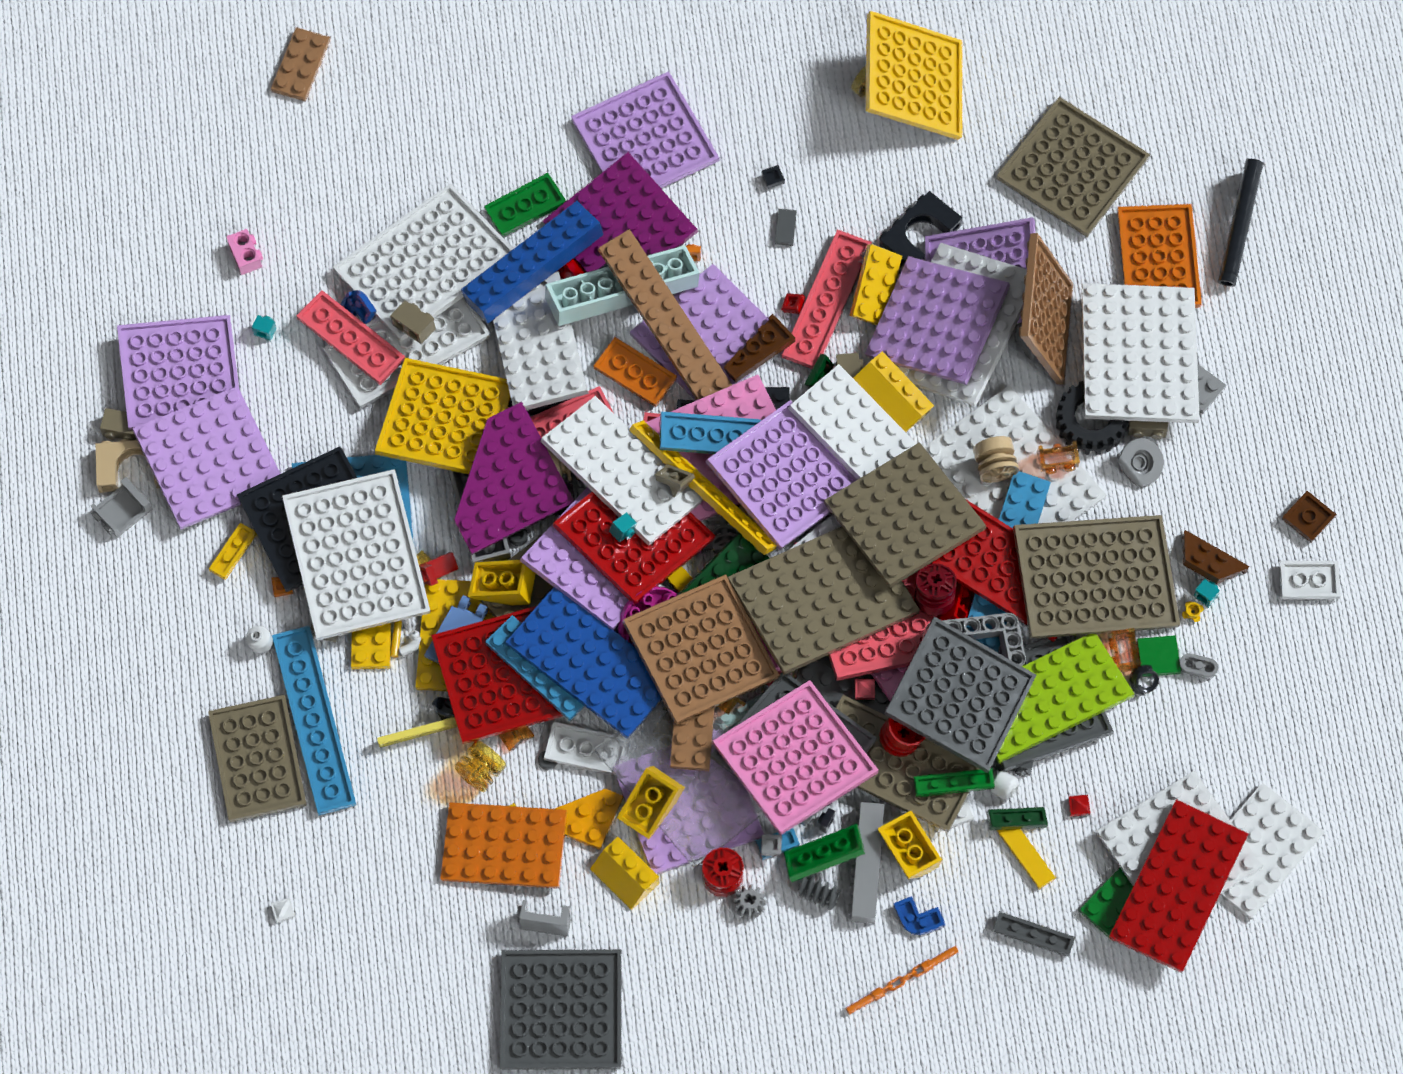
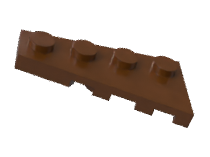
[724,313,796,383]

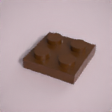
[1282,491,1337,543]

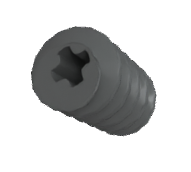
[798,875,842,910]

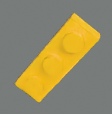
[209,523,256,580]

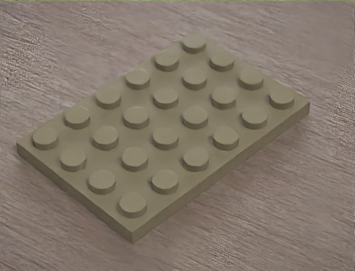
[208,695,307,823]

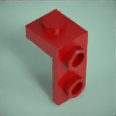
[419,552,458,586]

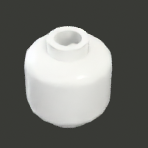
[246,625,273,653]
[990,770,1019,800]

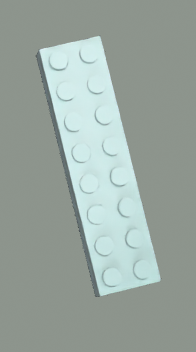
[545,245,700,326]

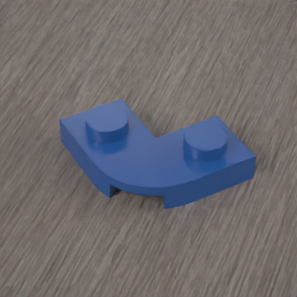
[340,290,377,324]
[893,896,946,935]

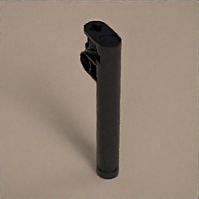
[1217,158,1264,287]

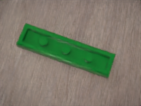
[913,768,995,797]

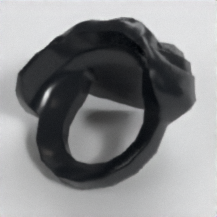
[1129,665,1159,696]
[431,697,455,720]

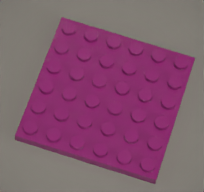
[543,152,698,272]

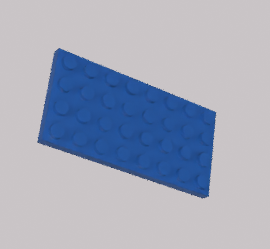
[506,587,662,739]

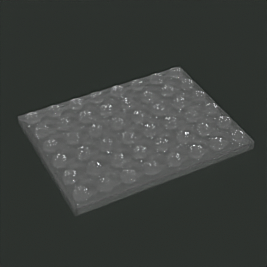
[594,700,764,869]

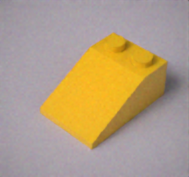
[468,560,536,605]
[617,766,685,839]

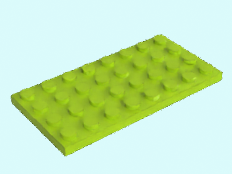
[996,634,1135,764]

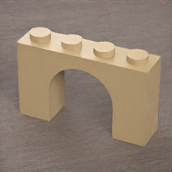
[95,439,160,493]

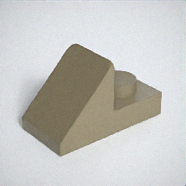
[655,464,695,497]

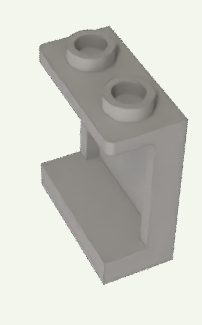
[91,477,153,538]
[517,900,572,937]

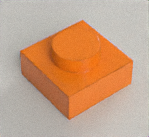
[686,244,701,261]

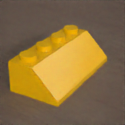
[853,351,934,433]

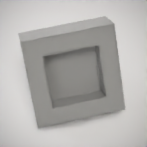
[761,834,782,856]

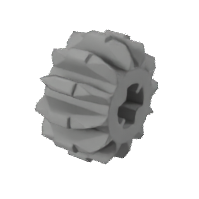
[733,885,767,919]

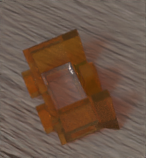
[1036,441,1080,474]
[1108,628,1141,673]

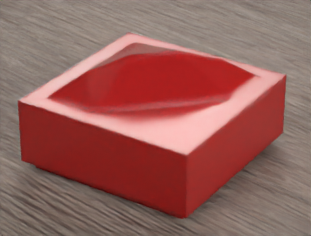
[781,293,805,314]
[1068,795,1091,817]

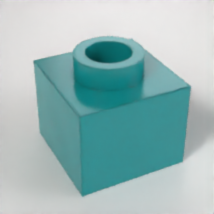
[252,315,277,341]
[609,512,637,543]
[1193,579,1220,608]

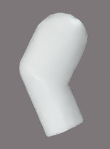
[399,630,421,657]

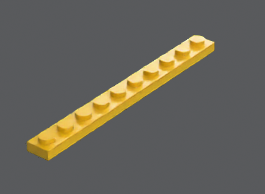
[629,420,776,555]

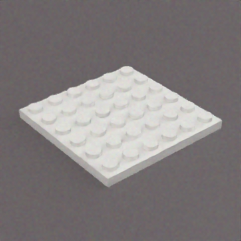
[1096,770,1263,895]

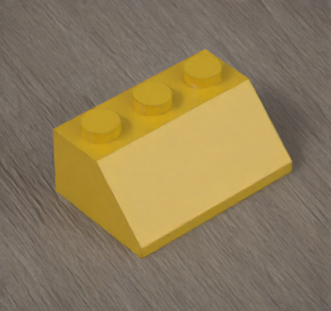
[877,811,942,879]
[590,836,660,911]

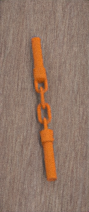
[846,946,959,1015]

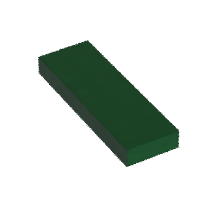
[986,807,1048,830]

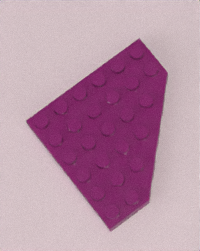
[454,402,574,555]

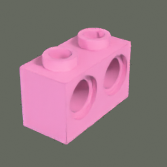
[226,229,263,275]

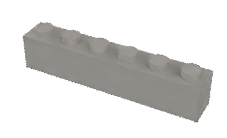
[848,802,884,924]

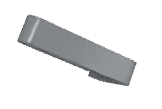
[922,613,1026,666]

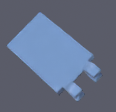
[424,595,488,664]

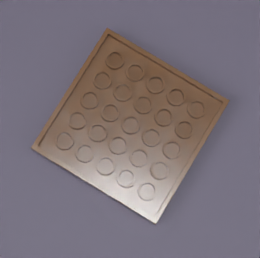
[1019,233,1074,385]
[622,575,780,725]

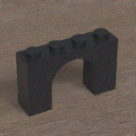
[879,190,963,267]

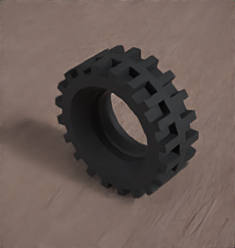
[1055,381,1129,455]

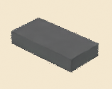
[775,209,797,246]

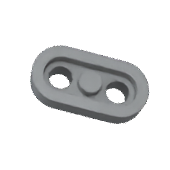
[1180,653,1218,679]

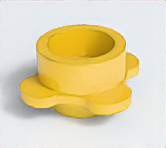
[1182,601,1204,622]

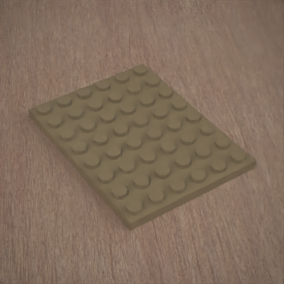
[1013,515,1180,639]
[728,526,920,675]

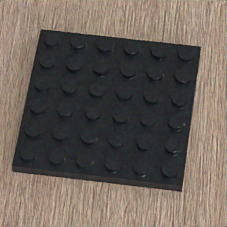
[237,446,357,592]

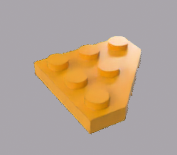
[554,789,623,850]

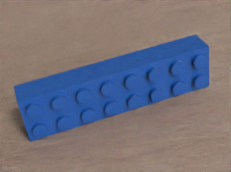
[461,201,604,324]

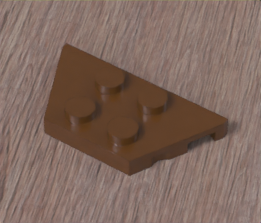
[1182,530,1250,584]

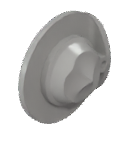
[1118,438,1164,487]

